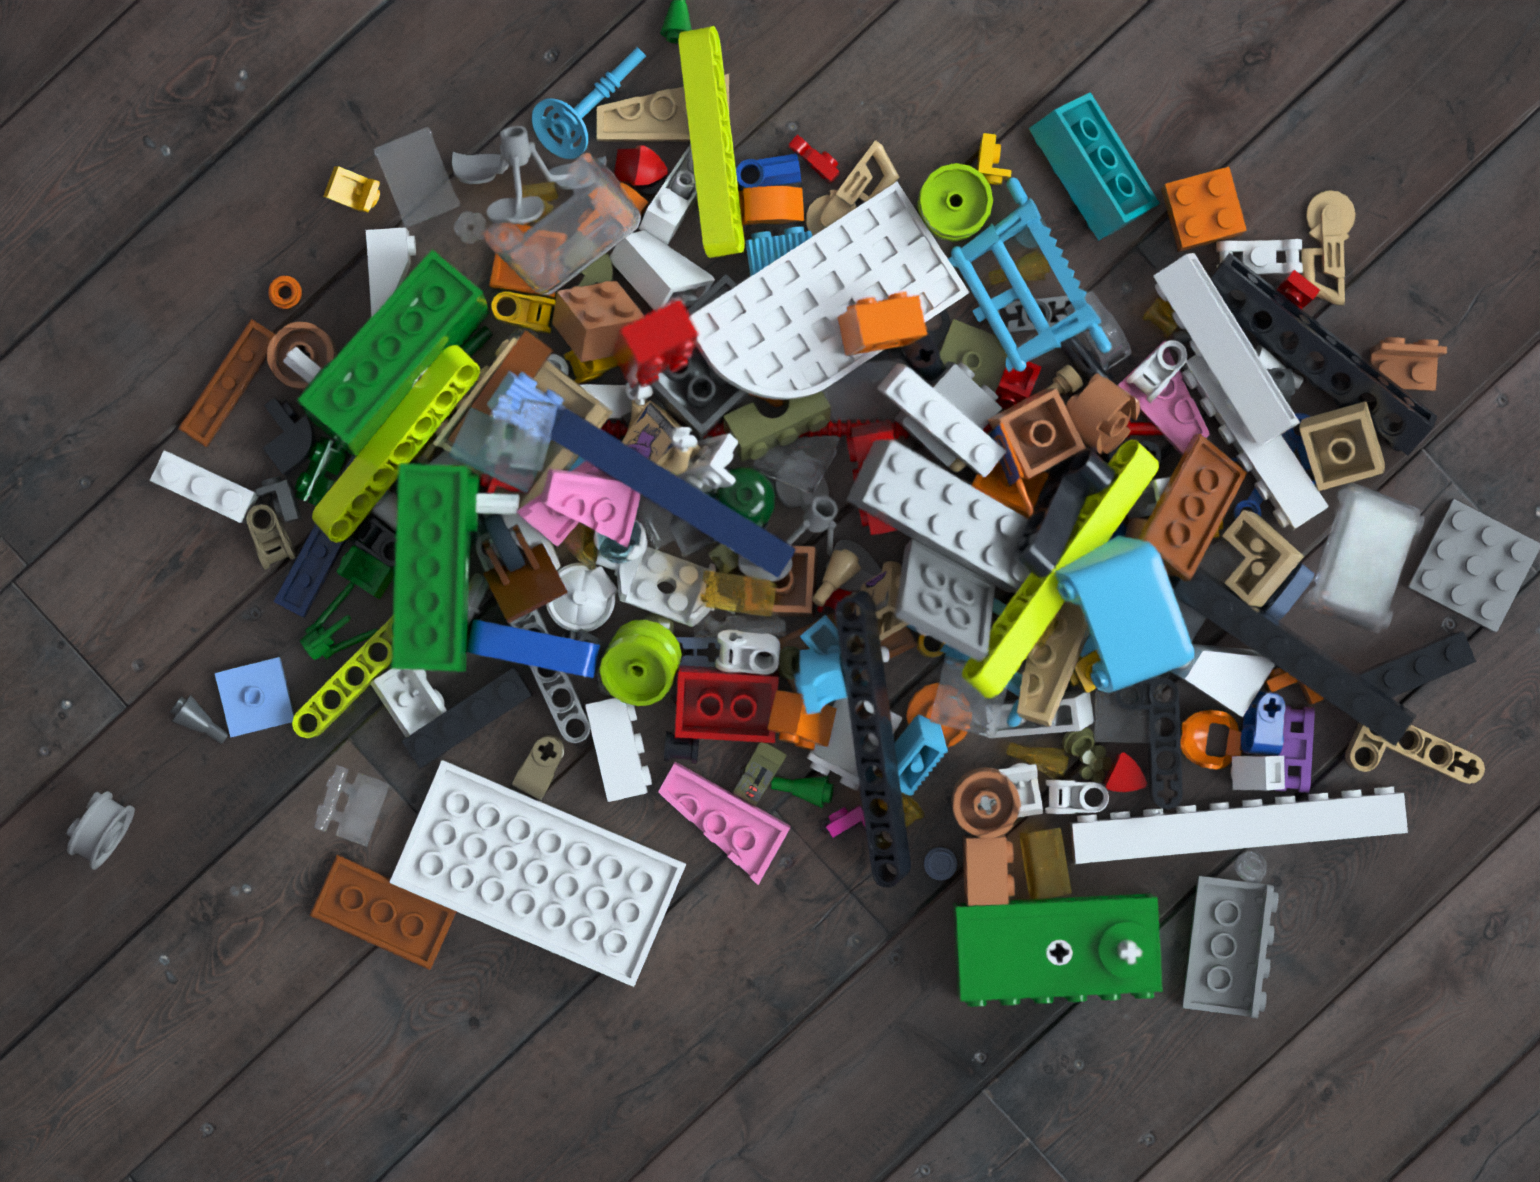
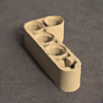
[1345,722,1485,784]

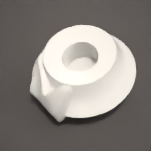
[546,563,618,632]

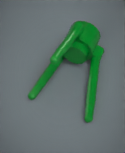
[300,582,378,660]

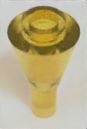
[988,248,1051,285]
[1007,742,1069,780]

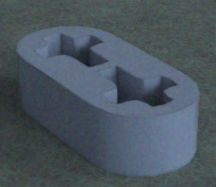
[1262,563,1314,621]
[676,637,720,667]

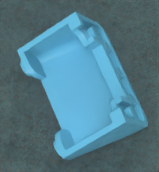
[1055,536,1194,693]

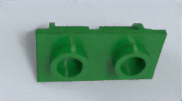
[295,436,347,506]

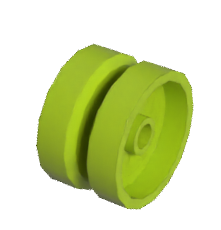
[917,163,993,242]
[600,620,682,706]

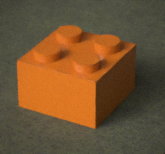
[1161,167,1247,252]
[838,292,927,356]

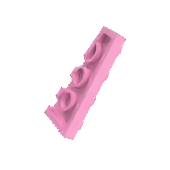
[658,762,791,885]

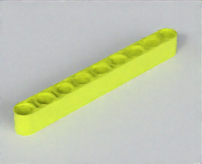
[962,440,1159,699]

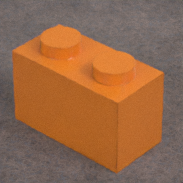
[768,690,837,750]

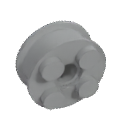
[67,791,135,870]

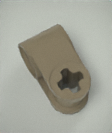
[246,504,296,570]
[512,735,565,800]

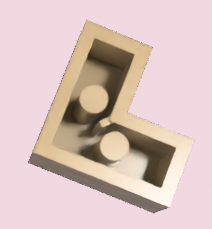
[1222,510,1304,607]

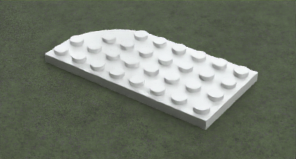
[690,182,970,400]

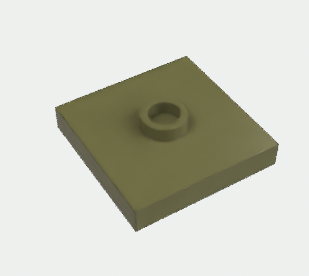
[940,319,1008,393]

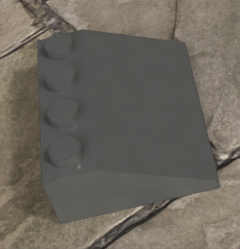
[649,274,749,441]

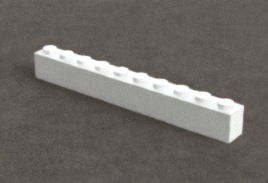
[1070,786,1408,864]

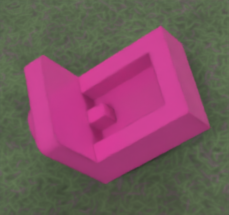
[826,805,865,838]

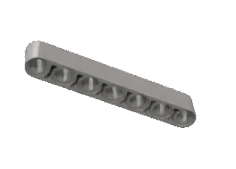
[476,533,591,743]

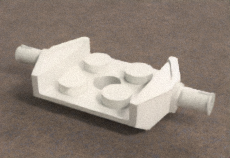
[596,540,739,627]

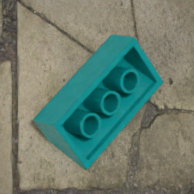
[1029,92,1160,241]

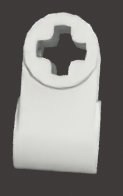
[1126,340,1187,403]
[715,630,780,675]
[1045,780,1109,814]

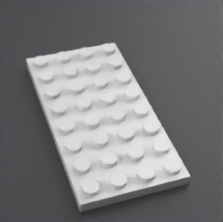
[390,760,686,987]

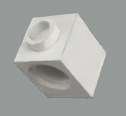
[1231,755,1285,790]

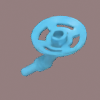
[532,47,646,159]

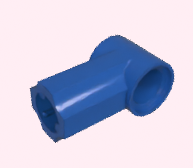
[736,153,802,190]

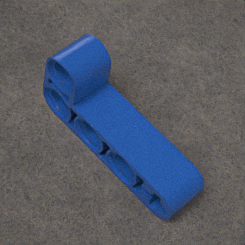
[466,619,600,678]

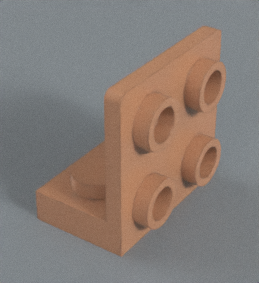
[1369,337,1447,392]

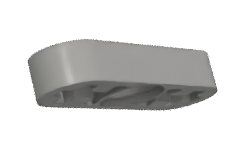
[988,296,1074,333]

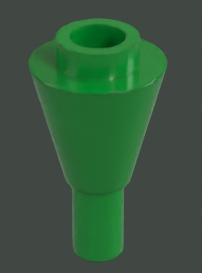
[660,0,692,44]
[771,776,834,809]

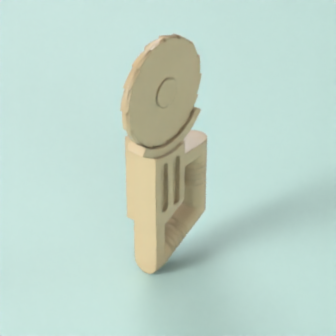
[806,140,900,236]
[1301,190,1356,305]

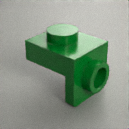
[337,545,395,599]

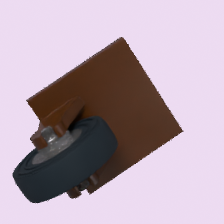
[482,514,568,624]

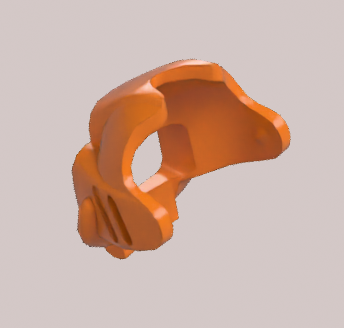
[1181,710,1242,770]

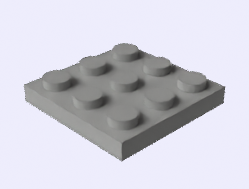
[1407,499,1540,633]
[895,539,995,662]

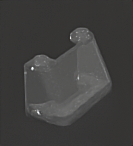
[481,152,641,295]
[1300,482,1424,634]

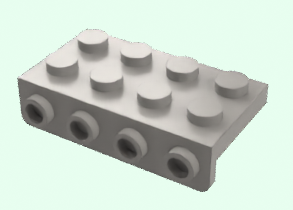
[1182,875,1278,1018]

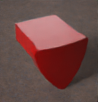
[613,145,668,185]
[1103,752,1147,792]

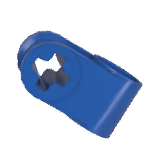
[1241,691,1286,755]

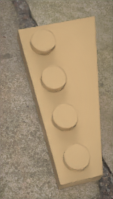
[597,74,729,142]
[1017,601,1090,727]

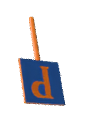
[989,423,1034,517]

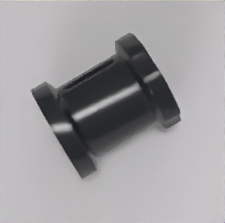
[664,731,699,764]

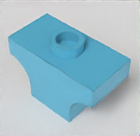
[795,648,847,714]

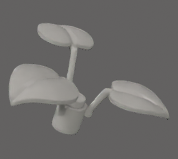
[452,126,607,224]
[738,451,882,591]

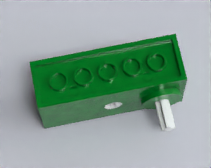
[283,250,490,458]
[392,464,519,672]
[953,893,1162,1007]

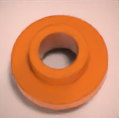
[268,276,302,309]

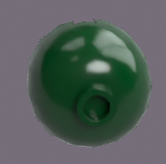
[709,467,775,527]

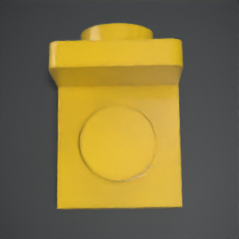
[976,133,1012,185]

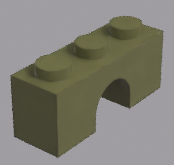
[723,391,831,462]

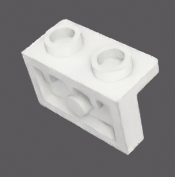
[677,433,738,492]

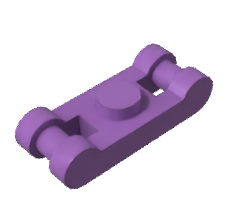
[1275,705,1315,793]

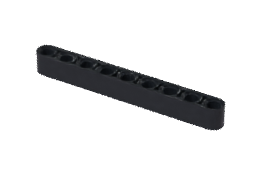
[835,590,911,888]

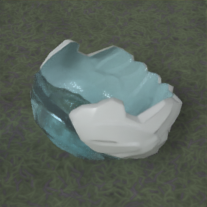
[594,520,648,564]

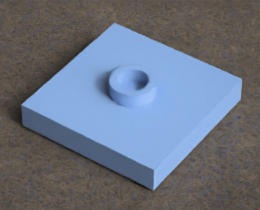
[215,657,295,737]

